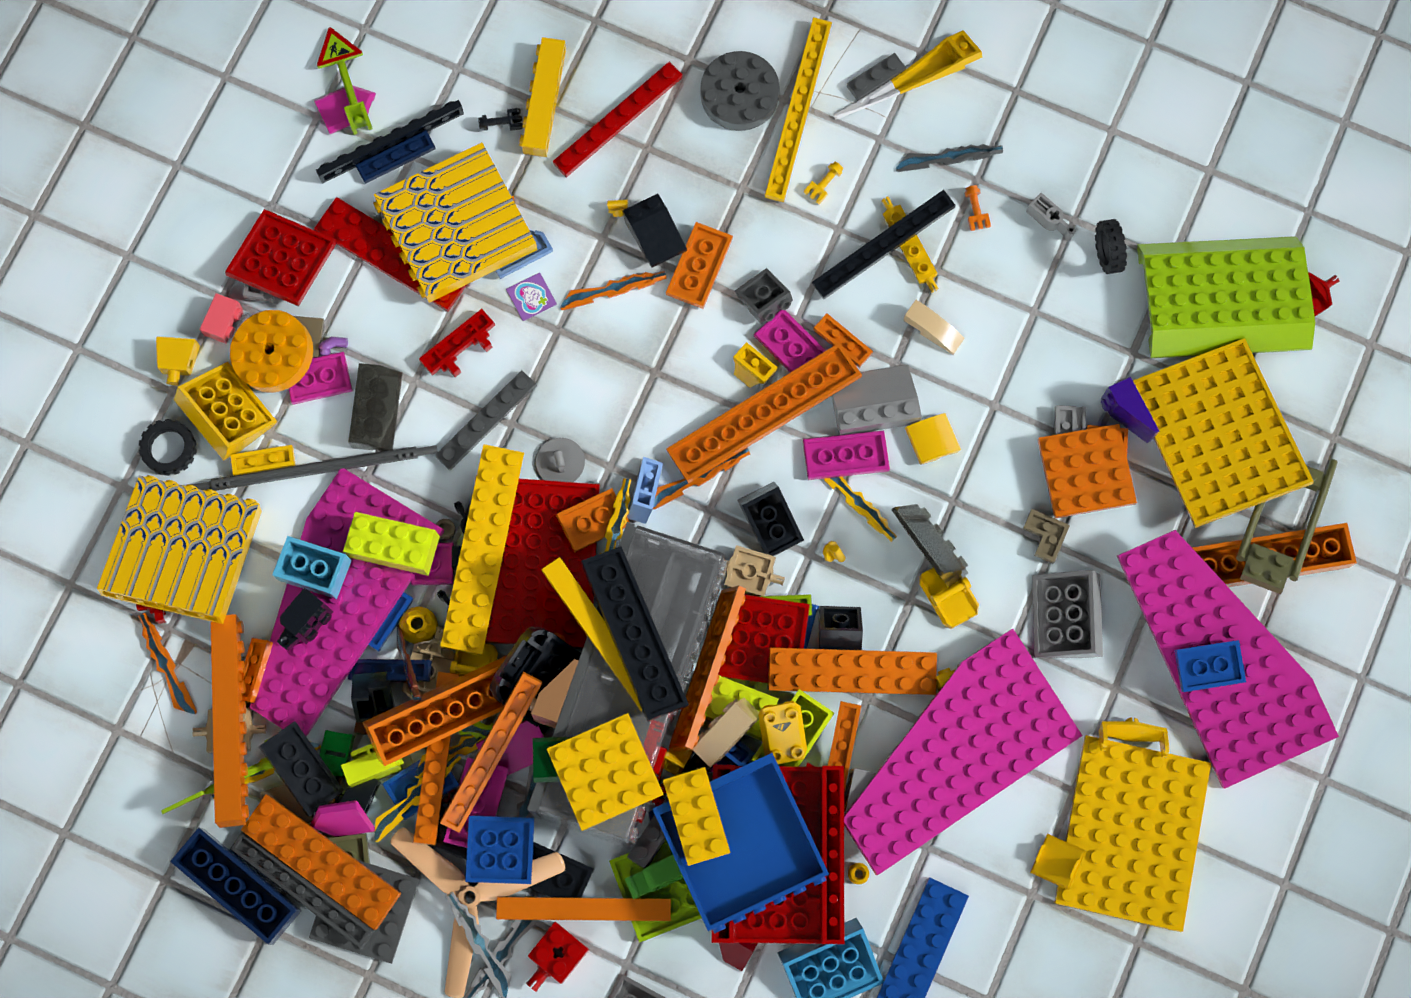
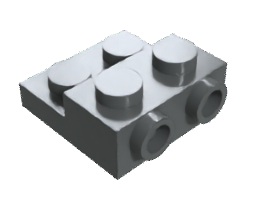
[735,268,793,323]

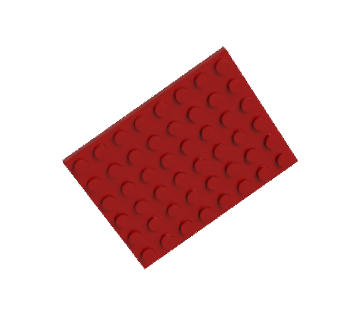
[475,475,600,649]

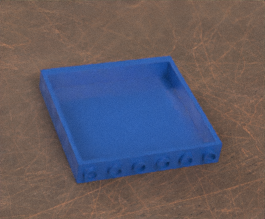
[653,753,829,934]

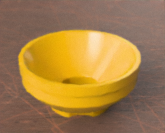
[399,606,438,644]

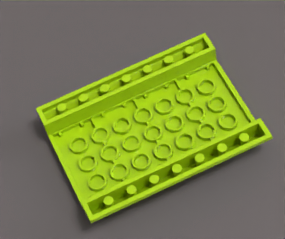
[1137,236,1315,358]

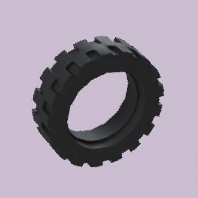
[1095,219,1127,274]
[139,419,197,476]

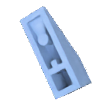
[627,457,663,524]

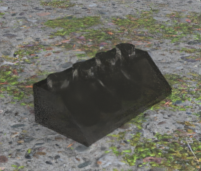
[348,363,403,451]

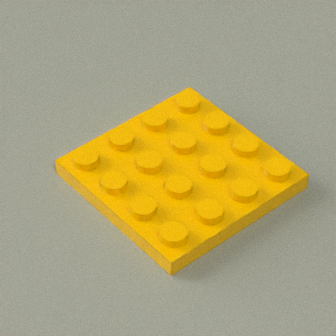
[547,713,664,831]

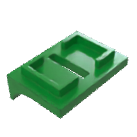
[319,730,355,778]

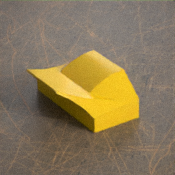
[733,342,778,388]

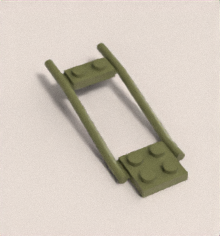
[1236,459,1338,594]

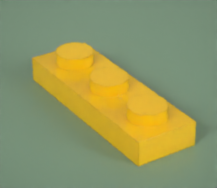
[230,445,296,476]

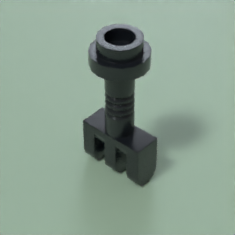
[478,108,523,131]

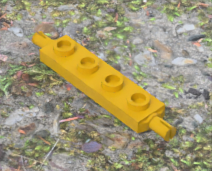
[881,196,939,293]

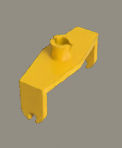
[1098,717,1169,758]

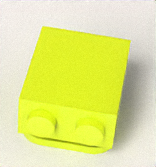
[341,744,404,787]

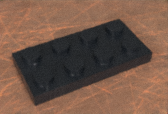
[258,721,344,817]

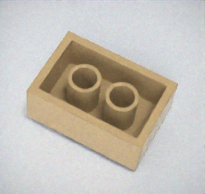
[693,698,759,767]

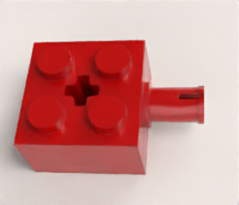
[526,921,590,992]

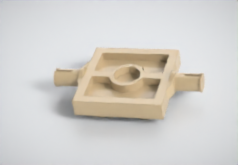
[719,545,785,597]
[192,708,267,753]

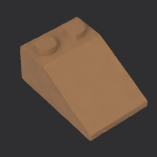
[530,659,579,728]

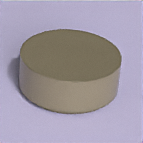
[436,519,456,540]

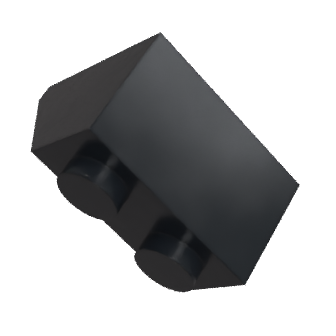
[819,606,863,650]

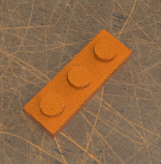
[813,313,873,368]
[242,638,273,703]

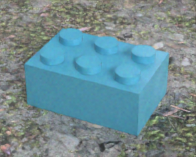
[272,536,352,599]

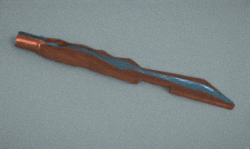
[397,624,421,702]

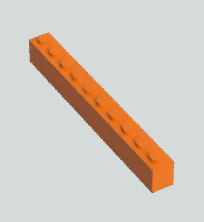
[211,614,249,828]

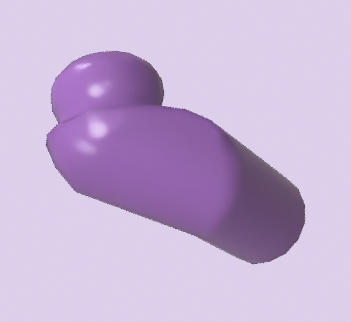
[318,336,348,356]

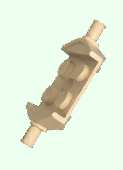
[402,627,455,699]

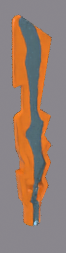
[560,271,667,310]
[653,448,750,509]
[138,613,197,714]

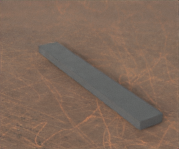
[230,831,375,949]

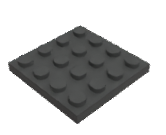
[309,859,420,964]

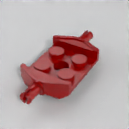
[1308,272,1340,316]

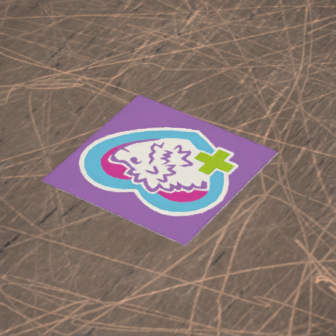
[506,273,557,321]

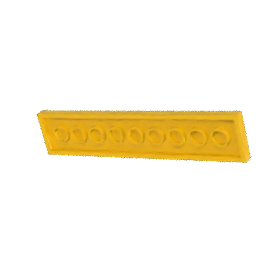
[440,444,524,656]

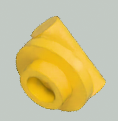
[607,199,628,217]

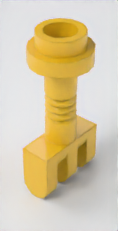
[804,161,843,204]

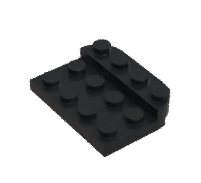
[489,626,581,727]

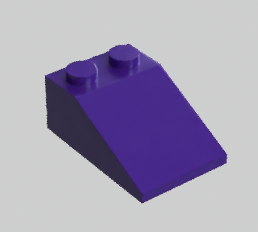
[1101,377,1159,443]

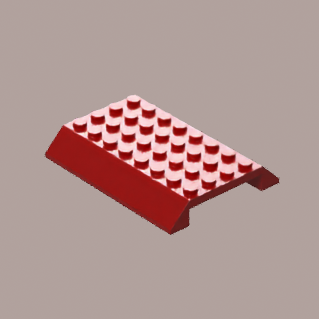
[711,765,845,944]

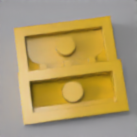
[905,413,961,465]

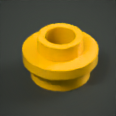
[848,863,869,885]

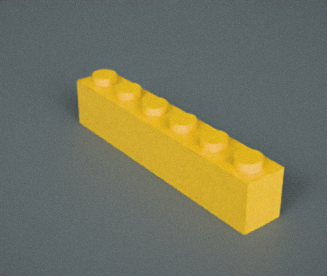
[519,37,566,157]

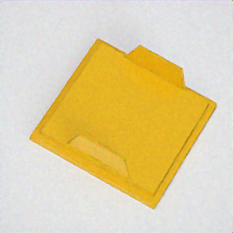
[1030,833,1087,891]

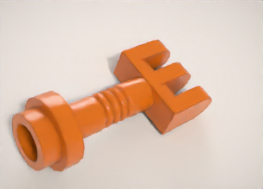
[964,185,991,231]

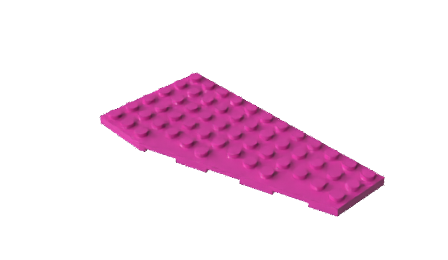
[250,468,444,737]
[1117,530,1339,789]
[844,629,1083,875]

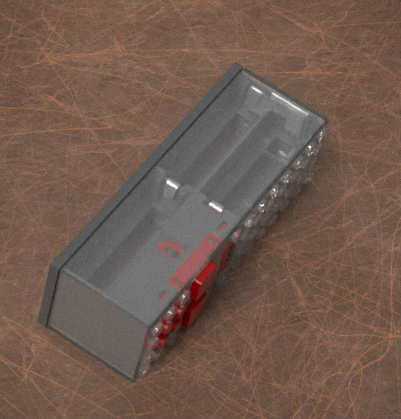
[527,522,727,849]

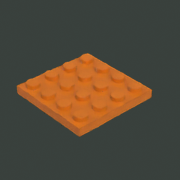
[1037,424,1137,519]

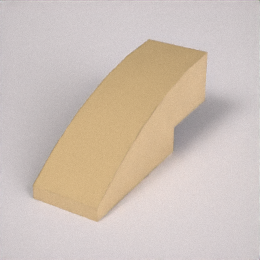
[903,300,965,355]

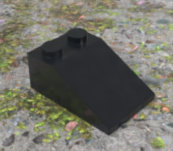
[622,193,687,268]
[737,482,804,556]

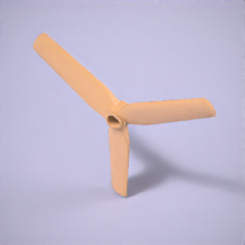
[390,827,565,998]

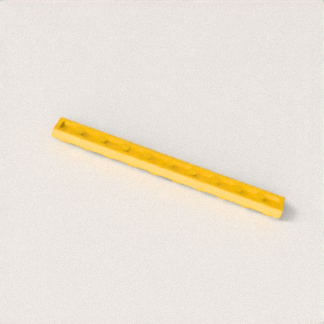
[765,17,832,202]

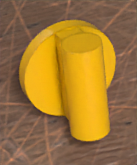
[823,541,846,562]

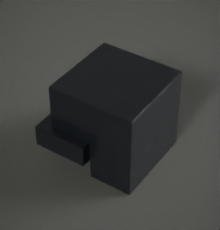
[351,671,395,723]

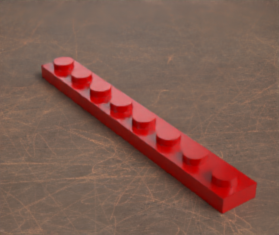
[553,61,683,178]

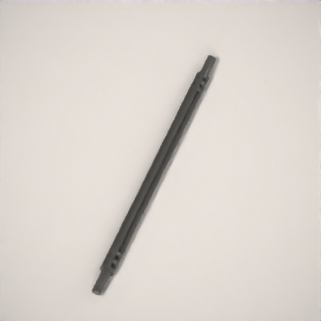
[191,445,438,491]

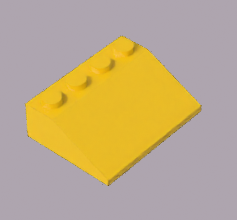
[174,362,277,461]

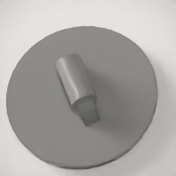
[536,438,585,482]

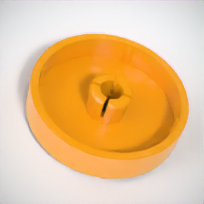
[230,310,313,393]

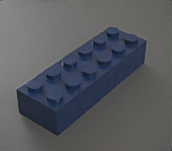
[170,827,301,945]

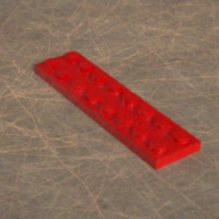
[314,197,467,312]

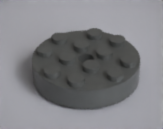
[700,51,780,131]

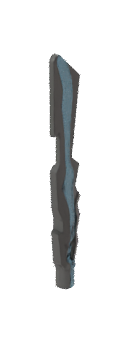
[896,144,1003,172]

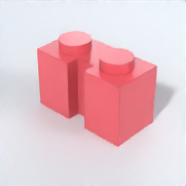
[200,293,243,344]

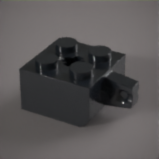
[277,587,333,651]

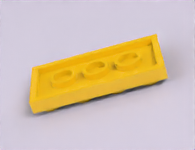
[663,767,731,866]

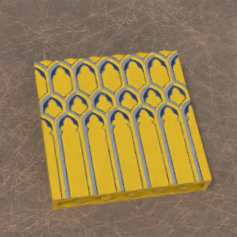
[373,142,538,303]
[97,475,262,624]

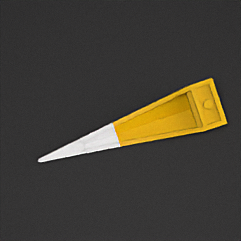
[834,30,982,120]

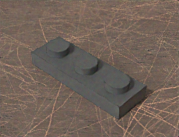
[846,53,906,101]

